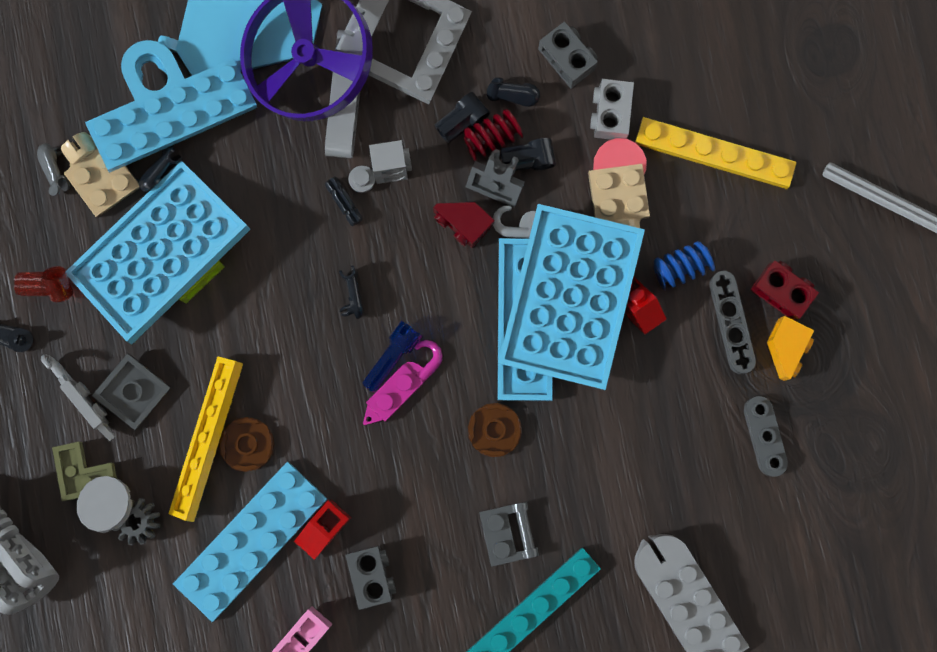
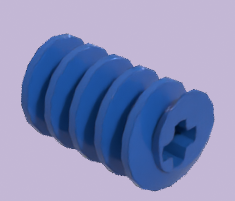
[653,241,715,290]

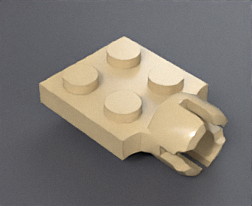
[61,132,140,218]
[588,164,650,228]

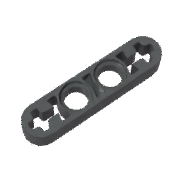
[709,271,756,374]

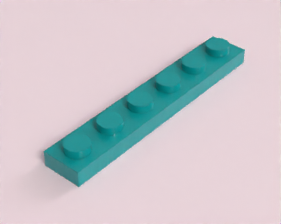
[466,548,601,652]

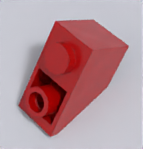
[625,276,666,334]
[294,500,351,560]

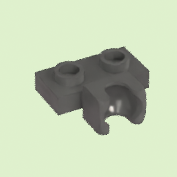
[466,149,525,208]

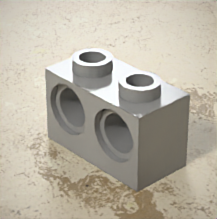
[590,79,634,140]
[369,140,412,184]

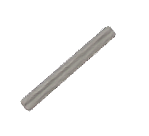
[822,163,937,233]

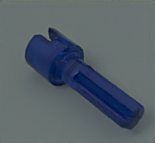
[363,320,423,392]

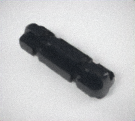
[325,177,363,226]

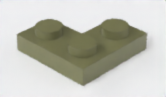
[52,442,117,501]

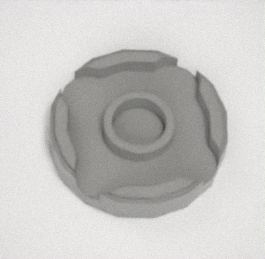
[77,476,132,533]

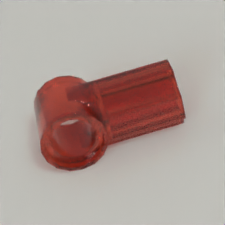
[14,266,73,302]

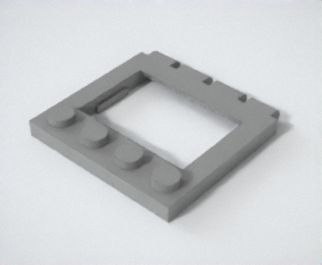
[335,0,472,104]

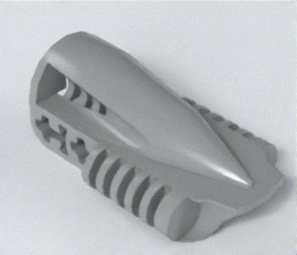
[0,506,59,615]

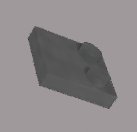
[92,353,171,430]

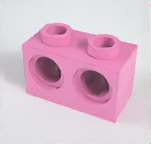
[272,606,332,652]

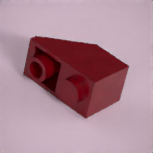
[433,202,495,248]

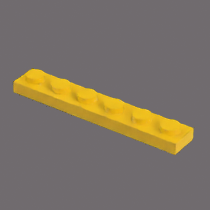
[635,117,796,189]
[168,357,243,522]

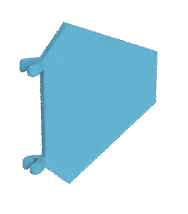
[158,0,322,76]

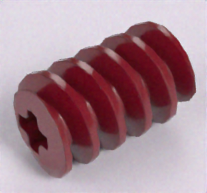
[464,109,523,161]

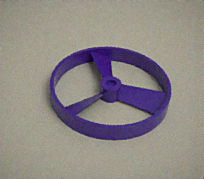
[240,0,373,121]

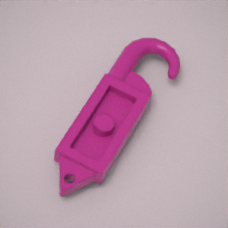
[363,340,443,425]

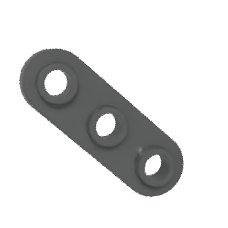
[744,396,788,477]

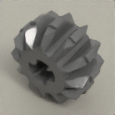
[113,498,161,545]

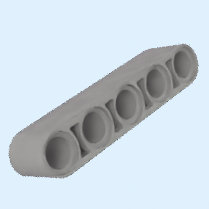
[325,29,360,158]

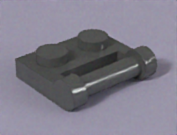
[479,501,539,567]

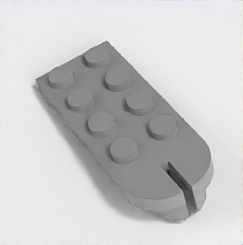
[634,534,749,652]

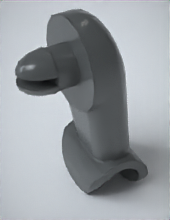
[37,143,70,196]

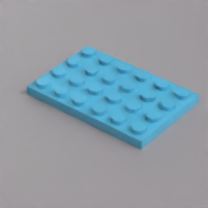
[64,161,251,345]
[498,204,645,390]

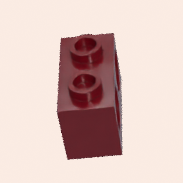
[750,260,819,321]

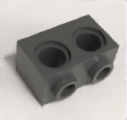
[538,21,598,89]
[345,545,396,610]

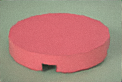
[593,138,647,174]

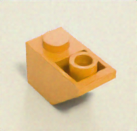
[767,316,814,381]

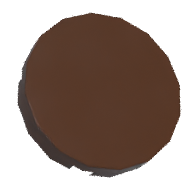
[468,403,522,457]
[219,417,275,472]

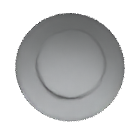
[348,166,375,193]

